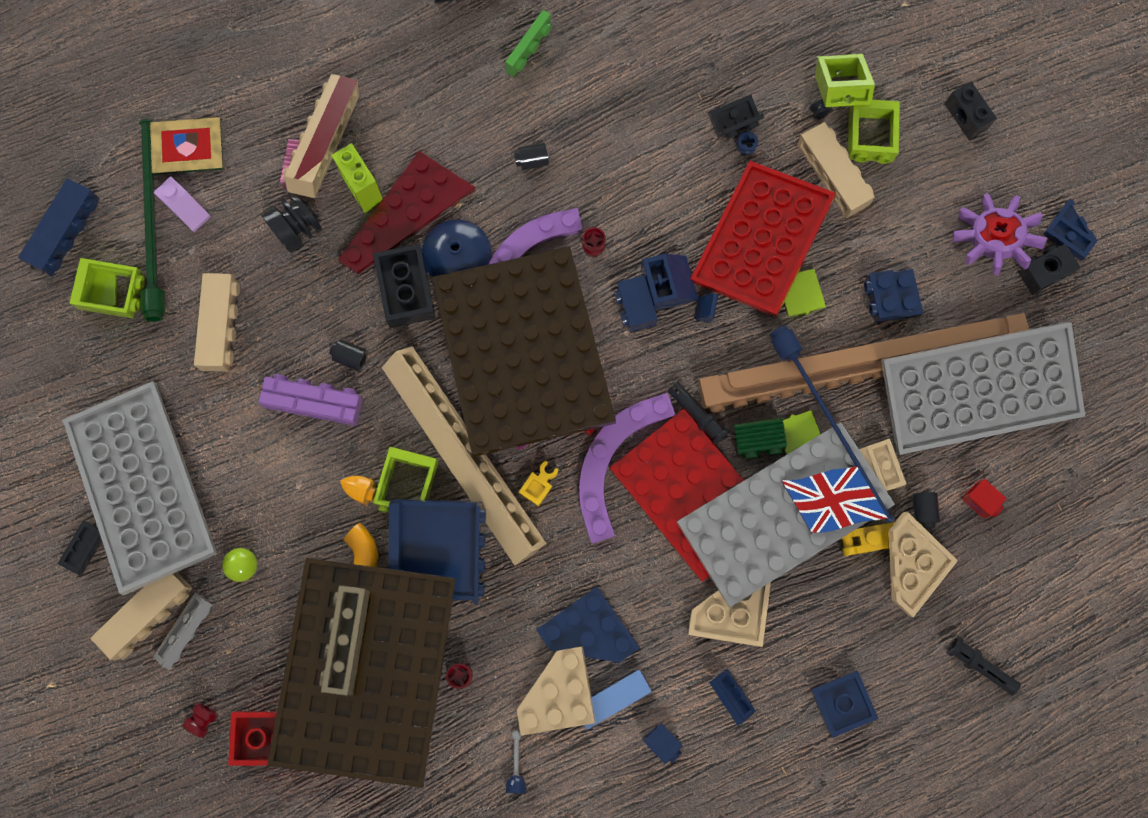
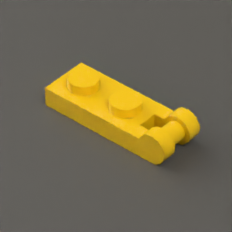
[840,522,895,556]

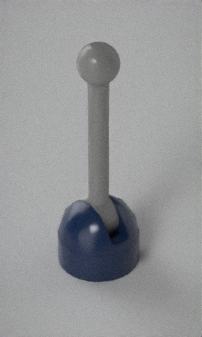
[506,730,526,793]

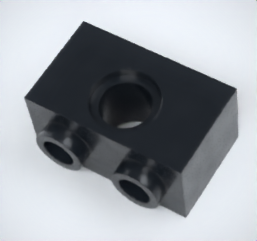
[944,81,997,140]
[1018,244,1081,295]

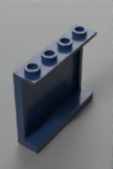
[388,499,486,605]

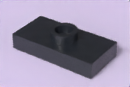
[58,520,102,576]

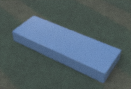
[584,670,652,730]

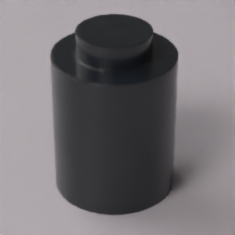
[514,142,549,170]
[329,339,368,372]
[913,492,940,529]

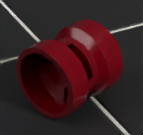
[582,227,606,257]
[446,663,473,689]
[182,703,218,738]

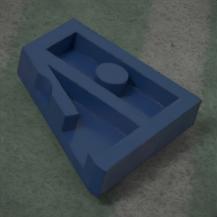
[1043,198,1097,261]

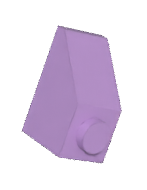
[153,176,211,232]

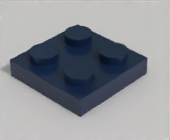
[810,671,879,738]

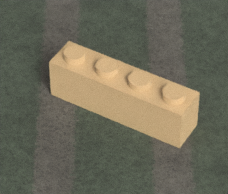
[797,122,875,219]
[194,273,240,372]
[90,572,193,660]

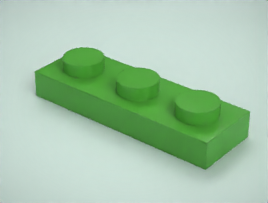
[505,10,552,77]

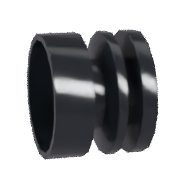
[260,192,323,254]

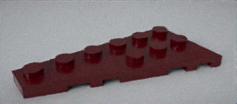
[338,151,476,275]

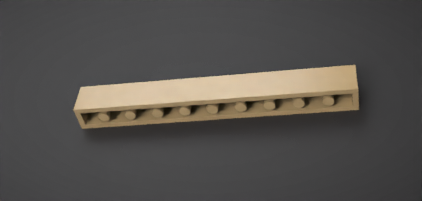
[382,347,546,566]

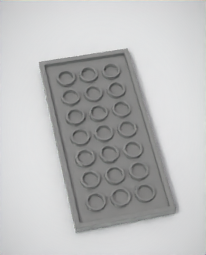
[881,322,1085,455]
[63,381,217,596]
[676,422,895,607]

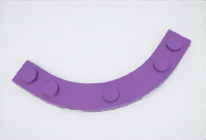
[489,208,583,264]
[579,393,675,544]

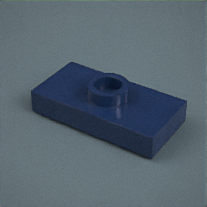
[709,669,756,725]

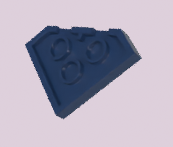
[536,587,639,663]

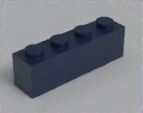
[18,178,100,277]

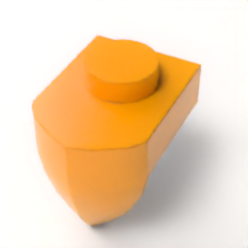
[340,476,377,506]

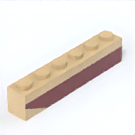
[283,74,359,198]

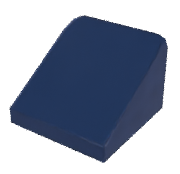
[694,293,718,323]

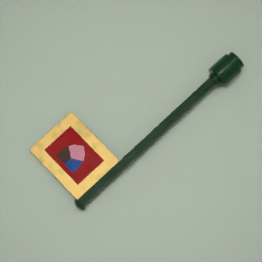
[139,117,223,322]

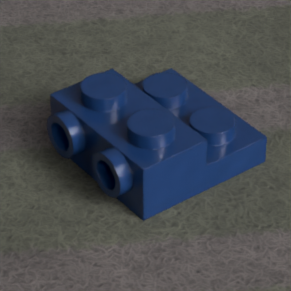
[864,269,923,323]

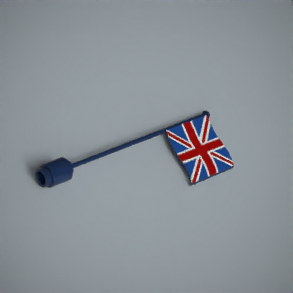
[770,325,894,533]

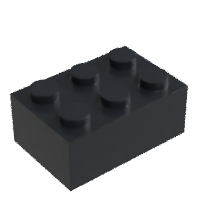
[373,244,436,328]

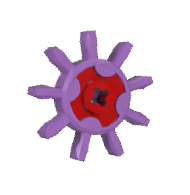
[952,193,1047,275]

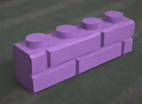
[259,374,363,426]

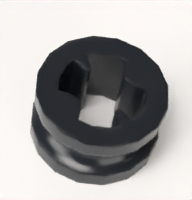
[809,99,833,119]

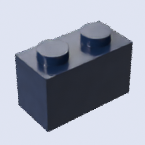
[614,275,658,333]

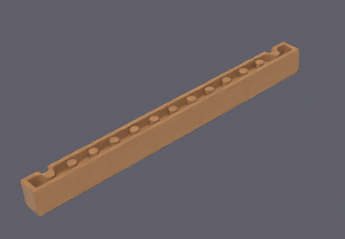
[697,313,1029,413]

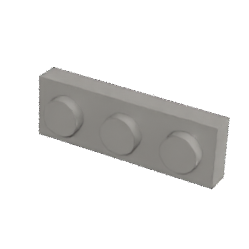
[153,592,213,670]

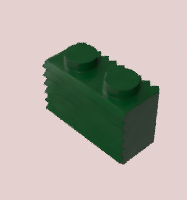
[734,418,787,459]

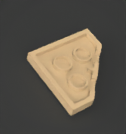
[888,512,958,617]
[688,582,771,647]
[517,646,596,735]

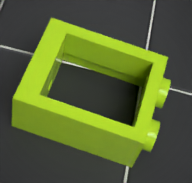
[815,54,875,107]
[847,100,900,164]
[331,143,383,214]
[70,258,145,319]
[373,447,439,514]

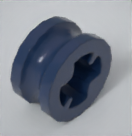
[736,132,758,155]

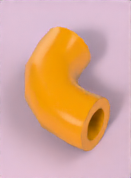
[343,523,379,567]

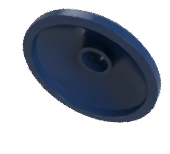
[422,220,492,277]

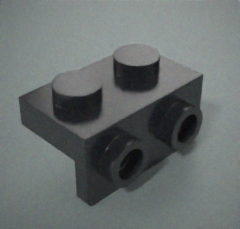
[708,94,765,140]

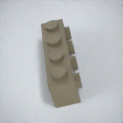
[320,586,370,695]

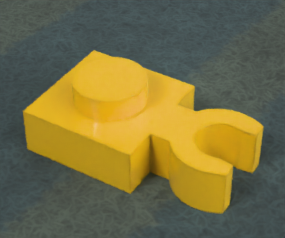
[519,461,558,507]

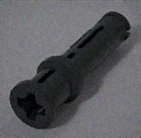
[667,382,730,446]
[946,636,1021,696]

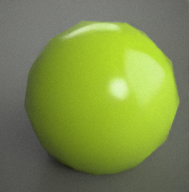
[222,548,258,582]

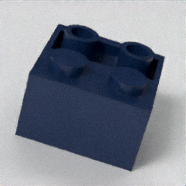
[641,254,698,311]

